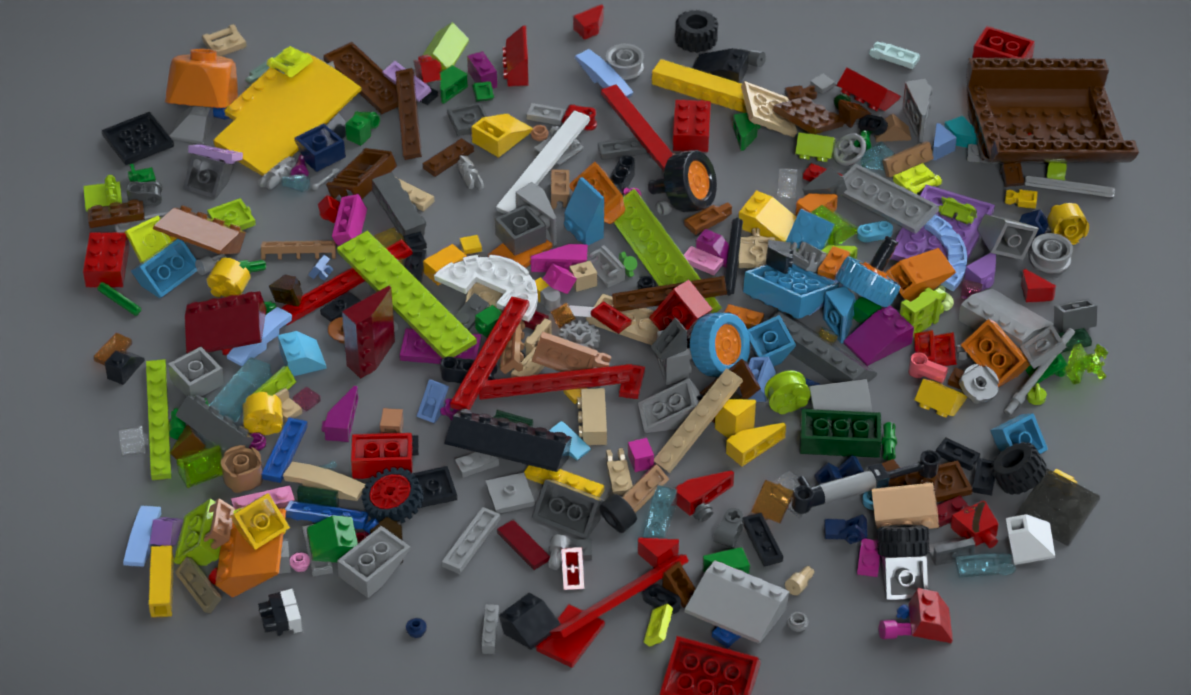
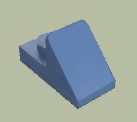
[417,380,449,423]

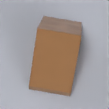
[874,113,911,142]

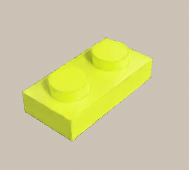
[644,604,673,647]

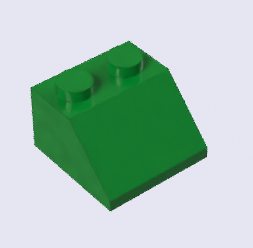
[306,515,358,563]

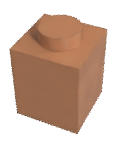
[380,408,404,434]

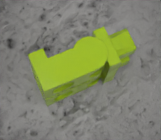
[900,287,946,337]

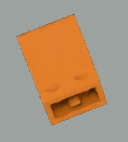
[886,248,956,302]

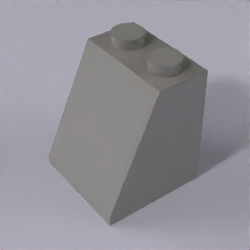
[978,214,1038,260]

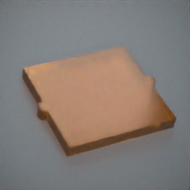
[751,480,794,524]

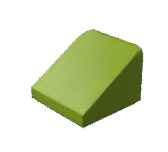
[1047,162,1067,180]

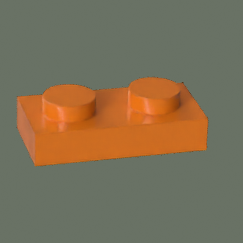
[818,246,850,280]
[724,304,764,329]

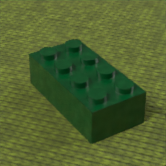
[800,409,881,458]

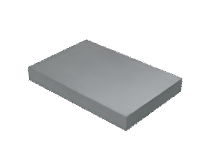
[809,379,873,412]

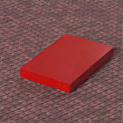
[536,604,605,668]

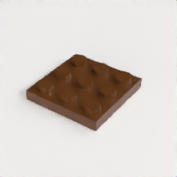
[772,97,845,135]

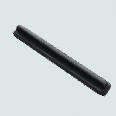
[725,217,743,296]

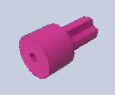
[878,620,912,639]

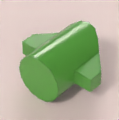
[619,251,637,277]

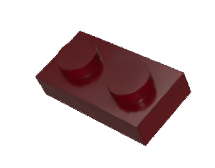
[937,496,970,529]

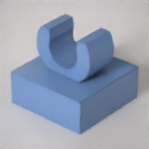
[308,255,333,281]

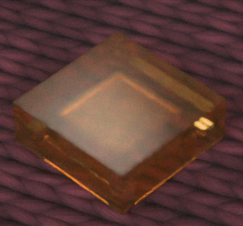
[551,303,576,328]

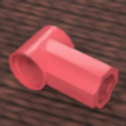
[908,353,948,383]

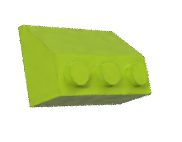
[174,499,221,566]

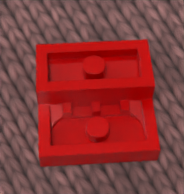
[914,330,957,366]

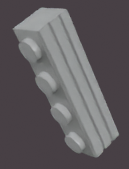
[482,604,499,654]

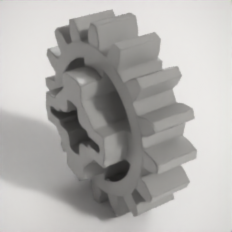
[559,320,600,349]

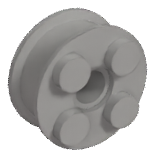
[606,44,644,80]
[1030,233,1073,274]

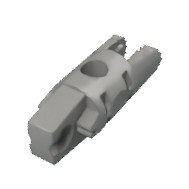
[457,155,484,190]
[258,156,296,190]

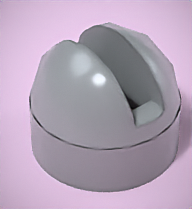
[656,201,672,216]

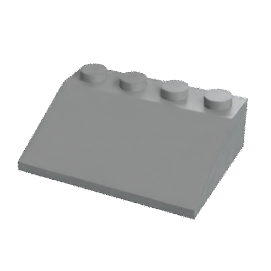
[958,288,1054,354]
[684,561,790,644]

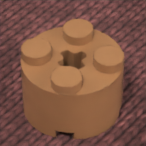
[221,445,263,493]

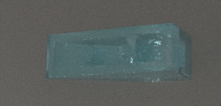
[642,485,677,539]

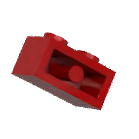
[413,55,442,83]

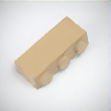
[577,388,607,445]

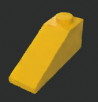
[726,423,786,467]

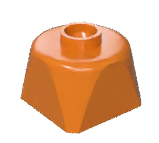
[165,49,238,108]

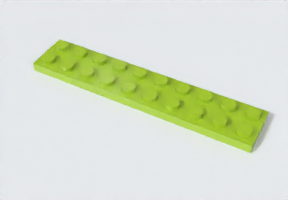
[614,189,722,314]
[337,230,477,359]

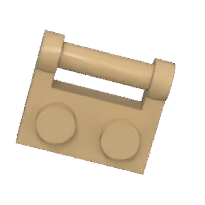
[202,24,247,56]

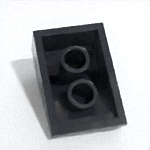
[692,48,749,83]

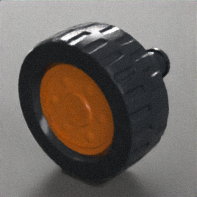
[648,150,717,212]

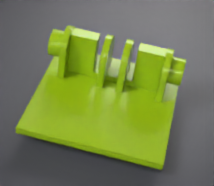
[83,175,122,211]

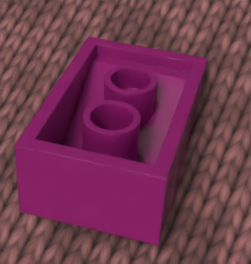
[843,305,914,366]

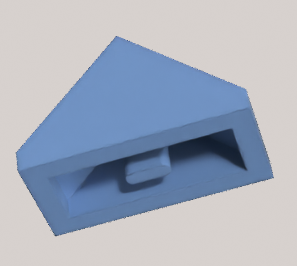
[932,123,957,160]

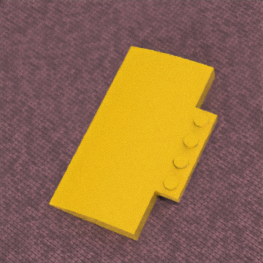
[213,53,361,176]

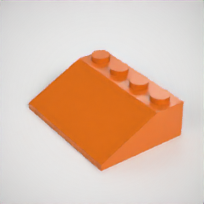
[216,509,286,598]

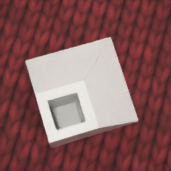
[1006,515,1056,565]

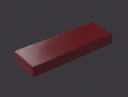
[497,519,550,570]

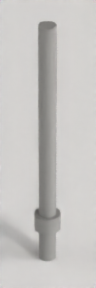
[1004,328,1075,416]

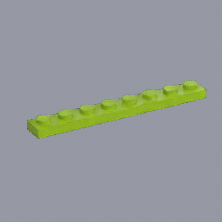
[146,359,172,480]

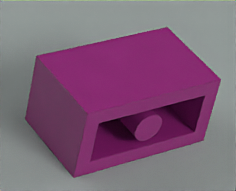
[467,51,497,89]

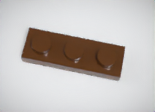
[422,138,474,177]

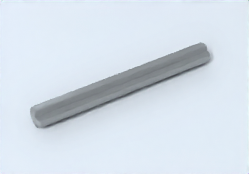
[1025,175,1115,198]

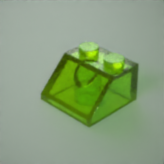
[810,205,858,246]
[176,445,222,488]

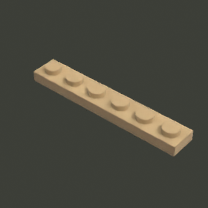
[654,368,743,474]

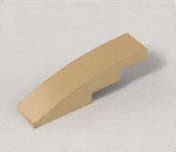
[283,462,366,501]

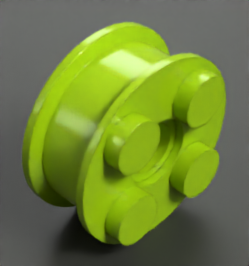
[764,371,811,415]

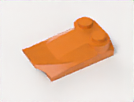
[569,162,626,224]

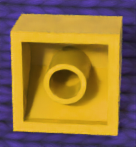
[914,379,967,418]
[229,493,290,550]

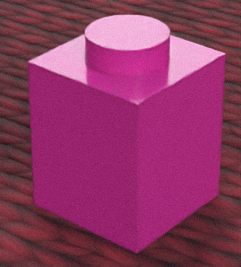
[543,264,577,294]
[628,438,654,472]

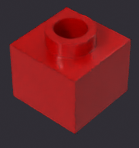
[318,195,340,223]

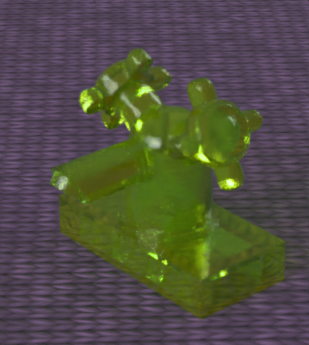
[1065,343,1109,385]

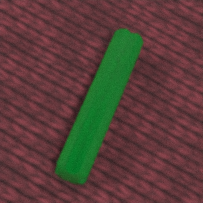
[97,282,142,316]

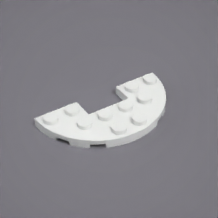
[434,255,538,322]

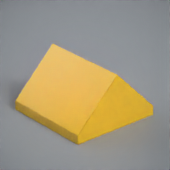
[715,399,756,438]

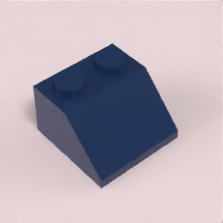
[294,123,346,172]

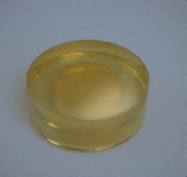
[819,327,838,343]

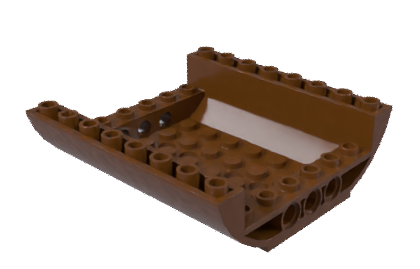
[967,58,1139,163]

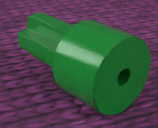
[238,260,266,274]
[169,408,186,440]

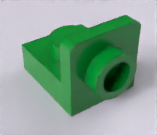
[128,164,156,182]

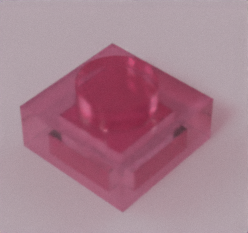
[961,280,983,299]
[293,387,321,411]

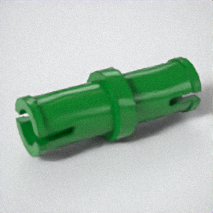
[882,422,897,461]

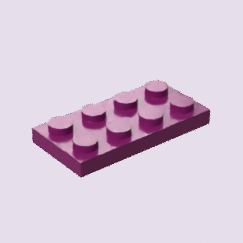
[400,328,481,364]

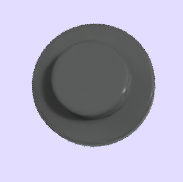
[694,503,713,522]

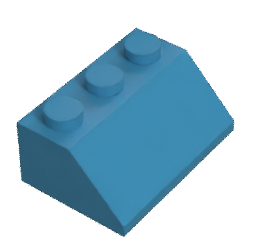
[131,238,197,298]

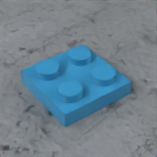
[786,209,835,250]

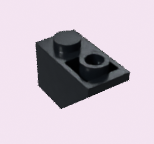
[766,240,794,274]

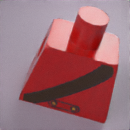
[951,501,999,548]

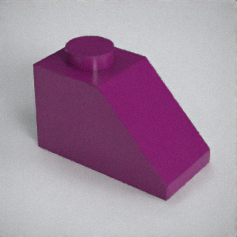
[696,229,729,268]

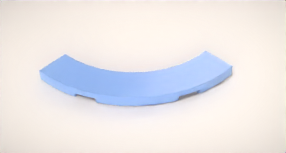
[924,214,967,291]

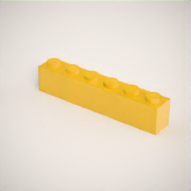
[652,59,748,113]

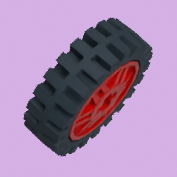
[361,467,423,523]

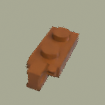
[684,202,732,235]

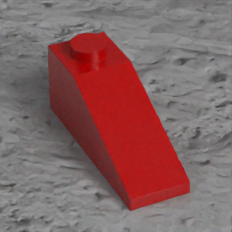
[673,470,734,516]

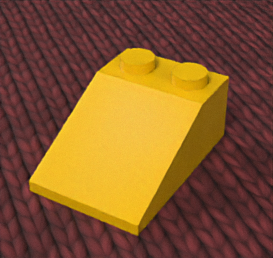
[739,190,797,242]

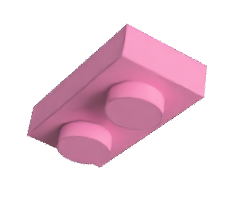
[684,246,723,275]

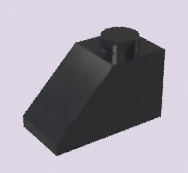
[105,350,145,385]

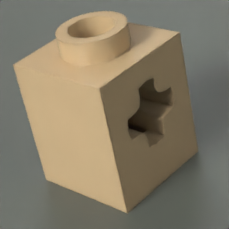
[569,261,597,292]

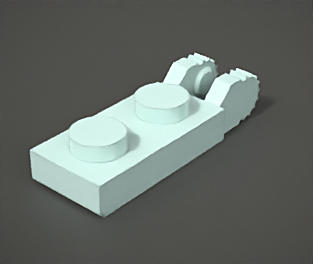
[869,42,920,69]

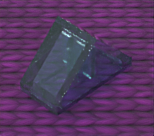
[861,142,895,169]

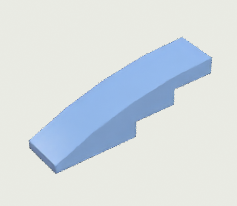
[575,49,633,98]
[227,307,292,366]
[123,506,161,567]

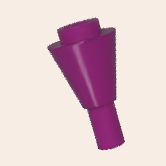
[291,155,309,181]

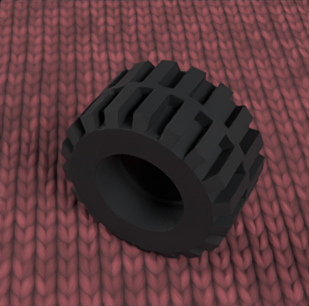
[675,10,718,53]
[991,442,1047,495]
[877,525,930,557]

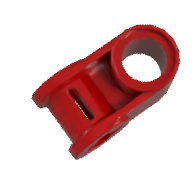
[562,104,597,131]

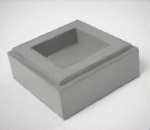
[810,74,835,94]

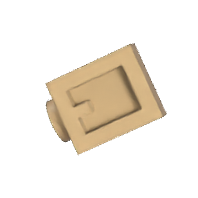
[275,388,302,422]

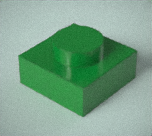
[473,81,494,102]

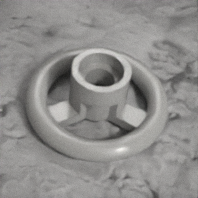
[833,134,866,166]

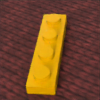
[524,465,604,498]

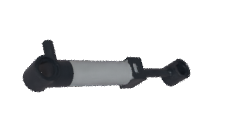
[791,450,940,514]

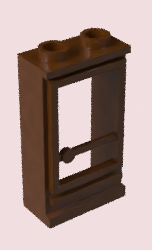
[326,148,397,200]

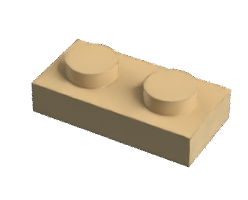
[524,319,552,356]

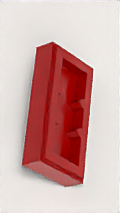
[591,301,632,334]

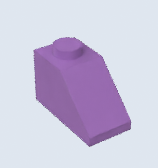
[964,253,996,292]
[150,517,184,546]

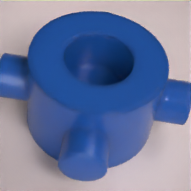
[896,604,910,619]

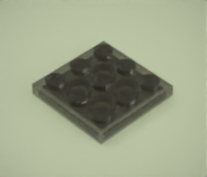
[1015,469,1100,547]

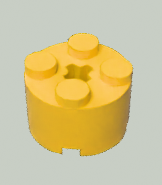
[1047,203,1089,245]
[207,258,251,297]
[242,392,283,435]

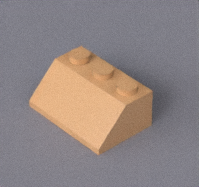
[872,483,939,529]

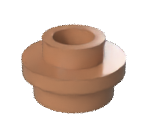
[531,125,549,141]

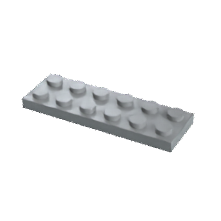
[841,164,939,234]

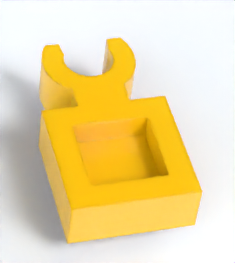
[1005,189,1038,209]

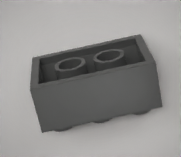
[532,480,605,539]

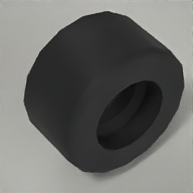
[600,494,637,533]

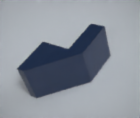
[814,455,864,484]

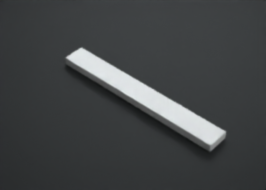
[496,110,590,214]

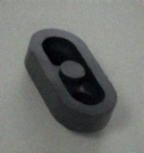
[858,115,888,135]
[643,584,681,614]

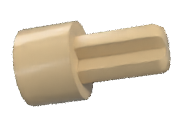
[785,566,814,595]

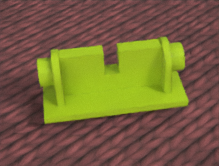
[938,197,977,224]

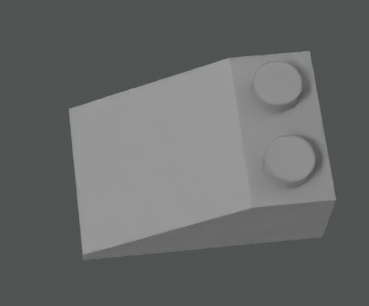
[902,79,933,142]
[515,182,557,246]
[638,378,701,433]
[337,526,411,598]

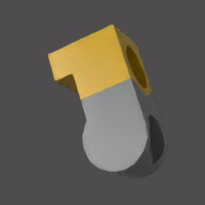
[535,277,561,312]

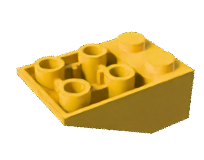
[471,114,533,158]

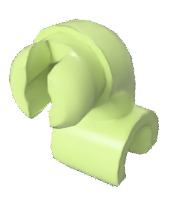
[938,286,954,311]

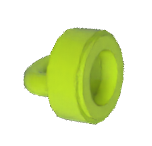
[1026,383,1047,405]

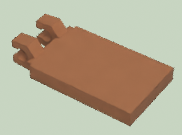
[531,331,612,372]

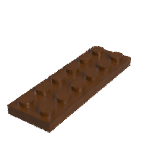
[323,42,399,115]

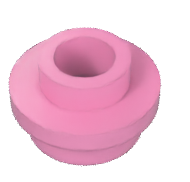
[290,552,310,572]

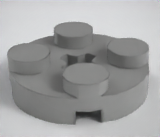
[959,364,999,404]

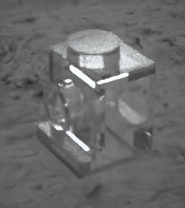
[777,169,797,198]

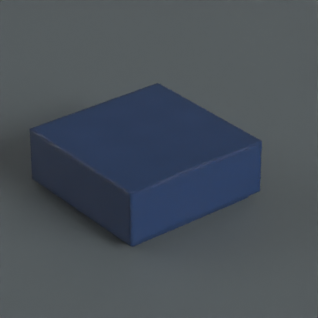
[824,519,846,539]

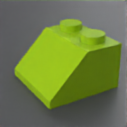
[795,132,836,162]

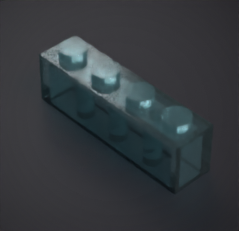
[209,357,272,422]

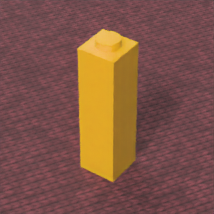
[149,545,174,618]

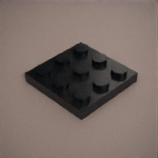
[102,112,174,166]

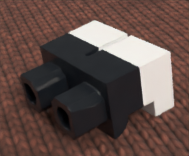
[258,589,302,636]

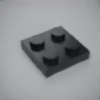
[413,466,458,508]

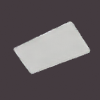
[563,305,595,317]

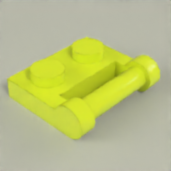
[267,46,313,77]
[893,163,942,194]

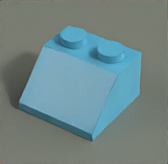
[278,331,327,376]

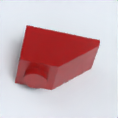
[573,4,604,40]

